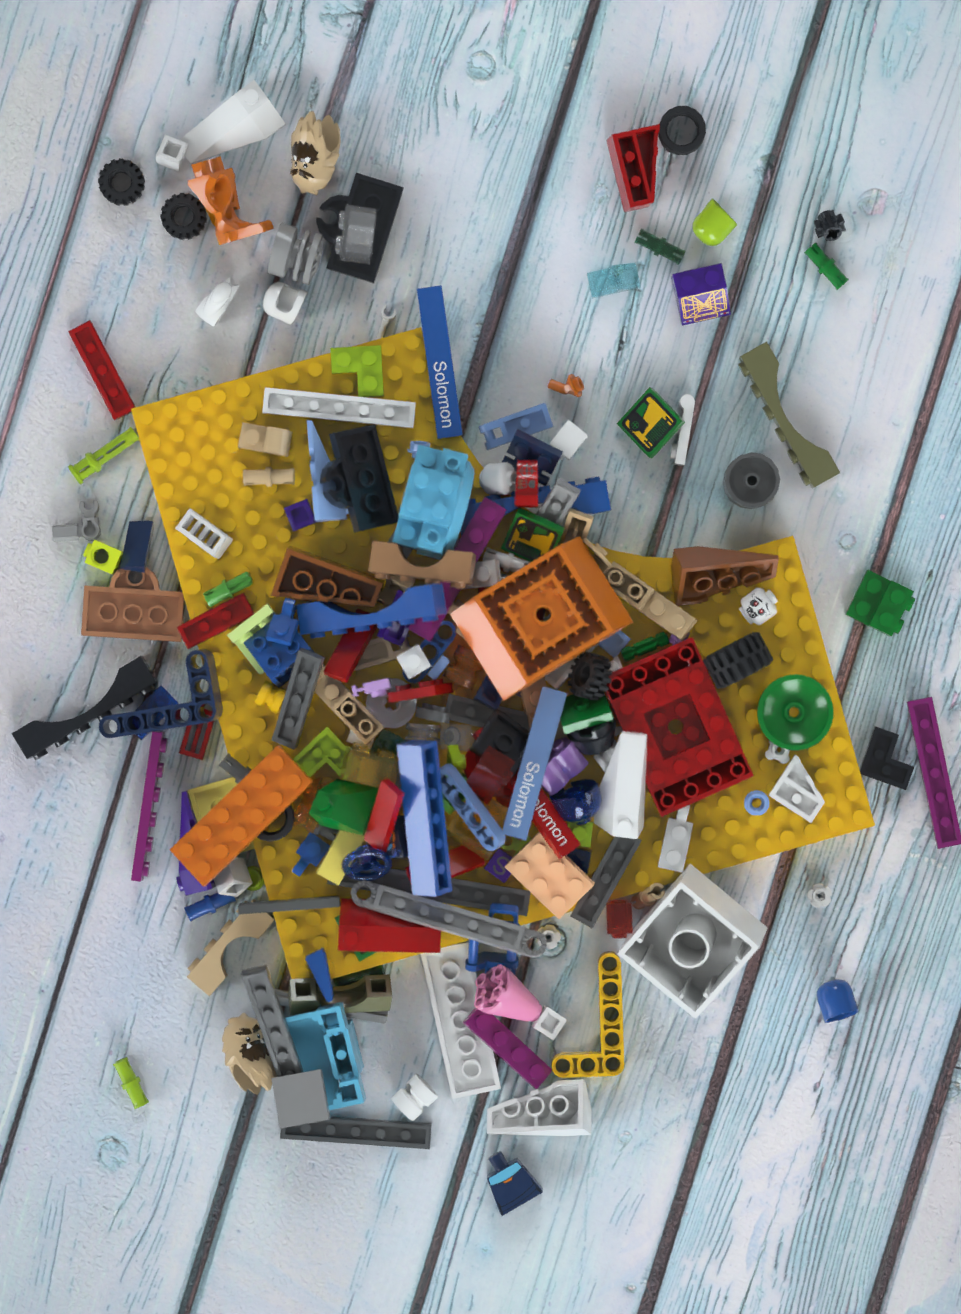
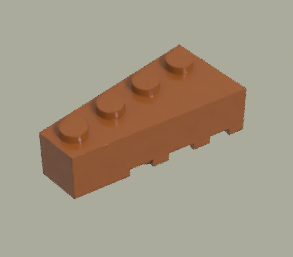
[271,546,385,607]

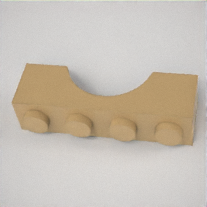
[187,899,275,996]

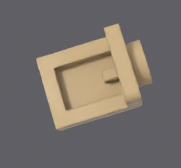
[378,576,413,607]

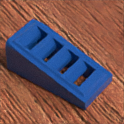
[305,947,334,1002]

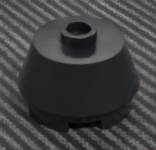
[567,717,616,755]

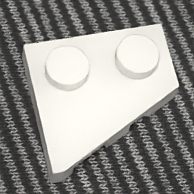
[768,755,825,823]

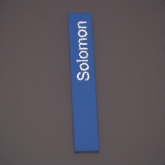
[417,285,463,439]

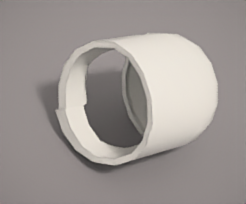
[263,282,308,325]

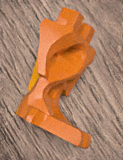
[188,156,274,245]

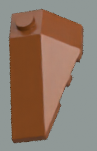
[671,546,779,606]

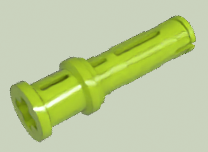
[68,427,140,485]

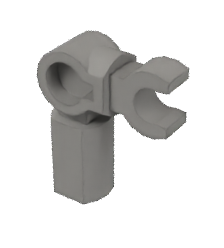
[52,500,101,542]

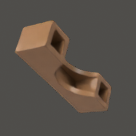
[369,541,476,589]

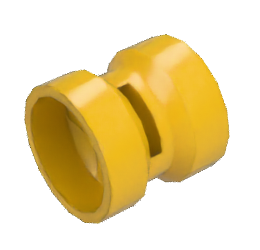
[254,680,286,714]

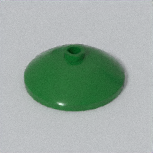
[757,674,834,750]

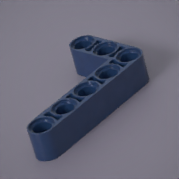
[99,649,223,738]

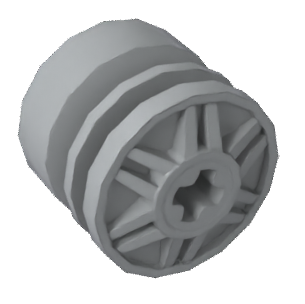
[267,223,323,285]

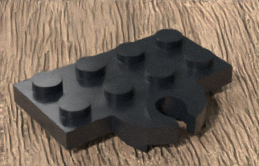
[316,173,404,284]
[320,424,399,533]

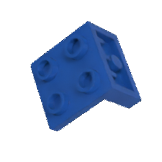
[244,613,315,688]

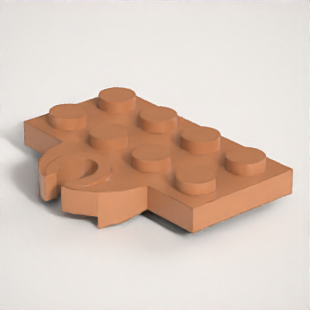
[81,567,185,642]

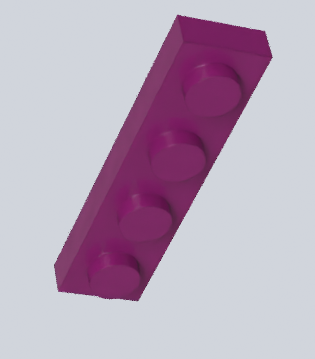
[462,1008,552,1089]

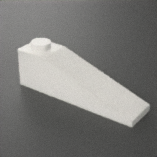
[180,80,286,164]
[594,731,647,839]
[487,1079,592,1136]

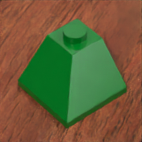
[309,779,379,836]

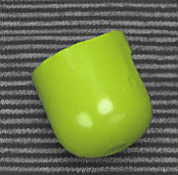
[692,198,737,246]

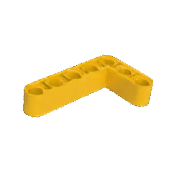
[551,951,624,1078]

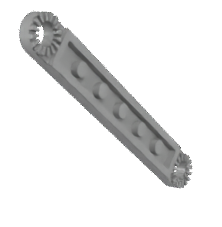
[351,880,547,958]

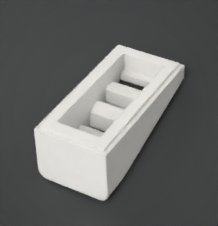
[175,508,233,559]

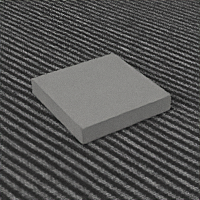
[271,1069,330,1129]

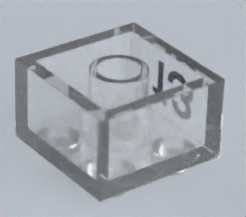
[335,205,377,265]

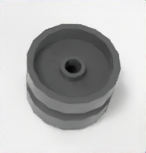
[723,452,780,509]

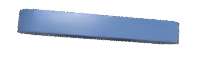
[440,764,506,851]

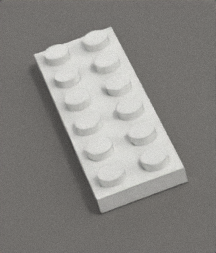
[421,941,501,1099]

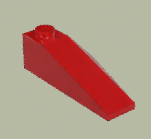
[338,898,441,953]

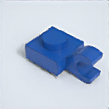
[266,598,299,646]
[292,832,330,877]

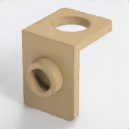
[583,538,613,575]

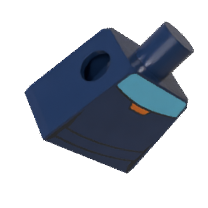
[487,1151,543,1216]

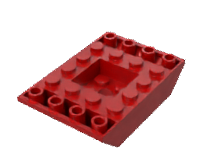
[605,637,754,817]

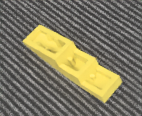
[316,783,371,886]

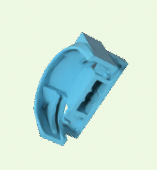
[392,445,474,560]

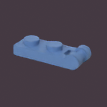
[479,403,553,450]

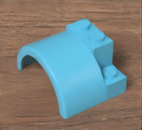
[285,1002,366,1110]

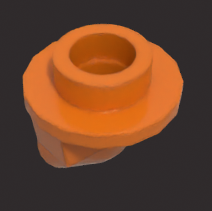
[548,374,584,397]

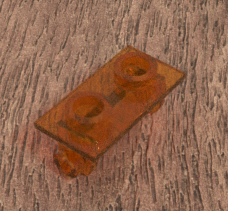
[293,777,328,832]

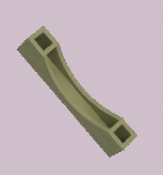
[738,342,840,488]

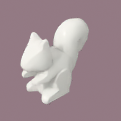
[195,277,240,326]

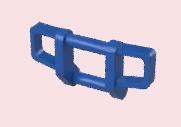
[465,903,520,976]

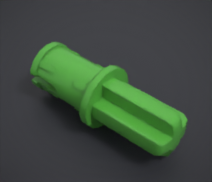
[203,572,253,607]

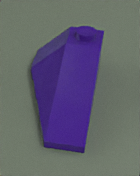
[176,790,216,896]

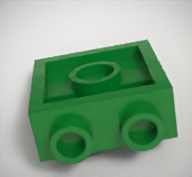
[845,570,916,637]

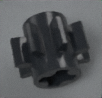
[814,210,846,241]

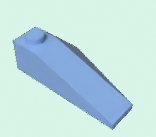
[307,420,349,522]

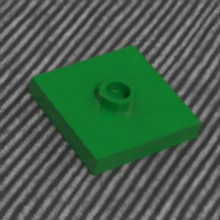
[560,691,613,734]

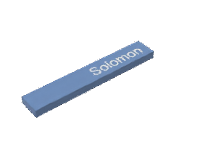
[502,686,567,841]

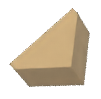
[557,508,594,546]

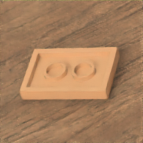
[505,832,595,919]

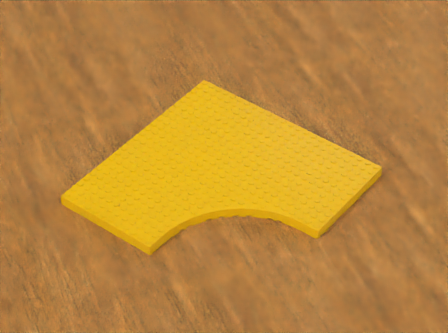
[131,327,875,979]

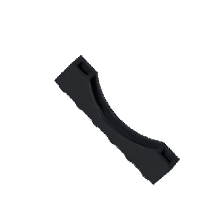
[11,656,158,761]

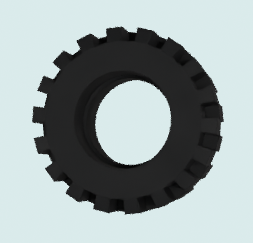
[703,632,773,688]

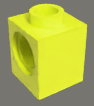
[83,540,123,575]

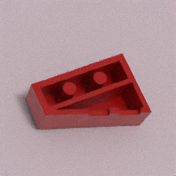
[606,124,660,213]

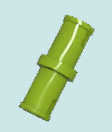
[113,1057,149,1109]

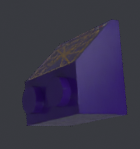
[671,263,731,326]

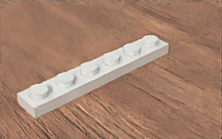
[262,387,416,428]

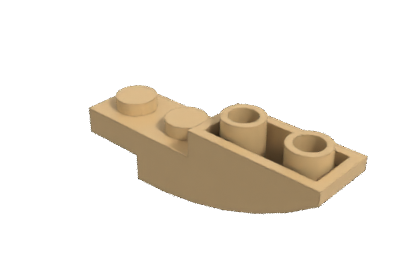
[605,561,697,641]
[314,664,385,745]

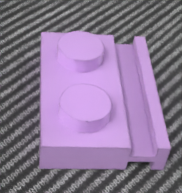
[351,678,392,698]

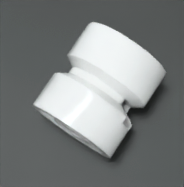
[391,1074,438,1121]

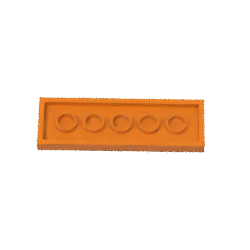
[170,745,314,887]

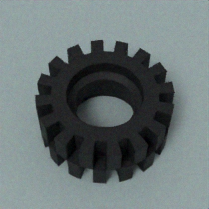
[98,158,145,206]
[160,193,207,240]
[568,652,612,700]

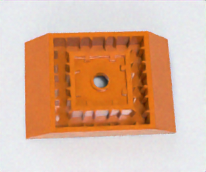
[450,536,633,701]

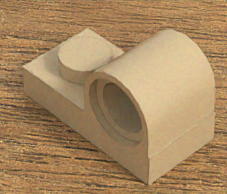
[238,422,293,457]

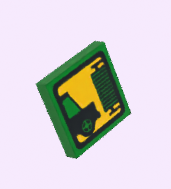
[617,387,685,458]
[501,507,565,562]

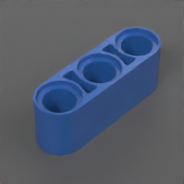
[402,621,456,683]

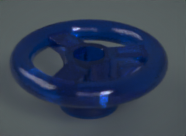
[341,845,392,881]

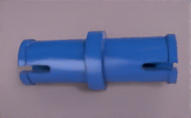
[184,893,236,922]

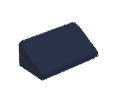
[120,520,154,573]

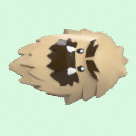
[290,111,341,196]
[222,1013,277,1095]

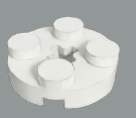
[366,678,417,728]

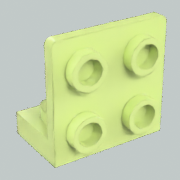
[227,604,276,674]

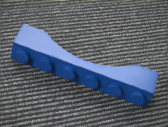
[460,477,611,537]
[296,583,447,639]

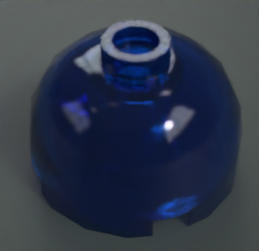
[550,779,602,825]

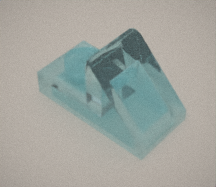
[587,263,641,298]

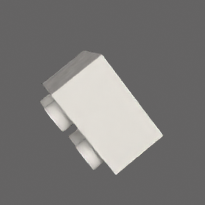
[618,864,768,1019]

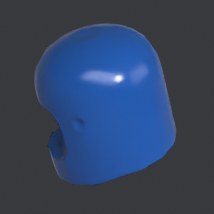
[817,979,859,1023]

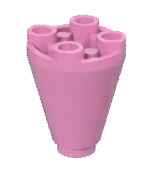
[474,964,542,1022]

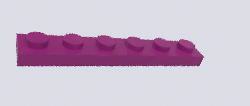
[408,497,507,642]
[907,697,961,849]
[131,731,168,882]

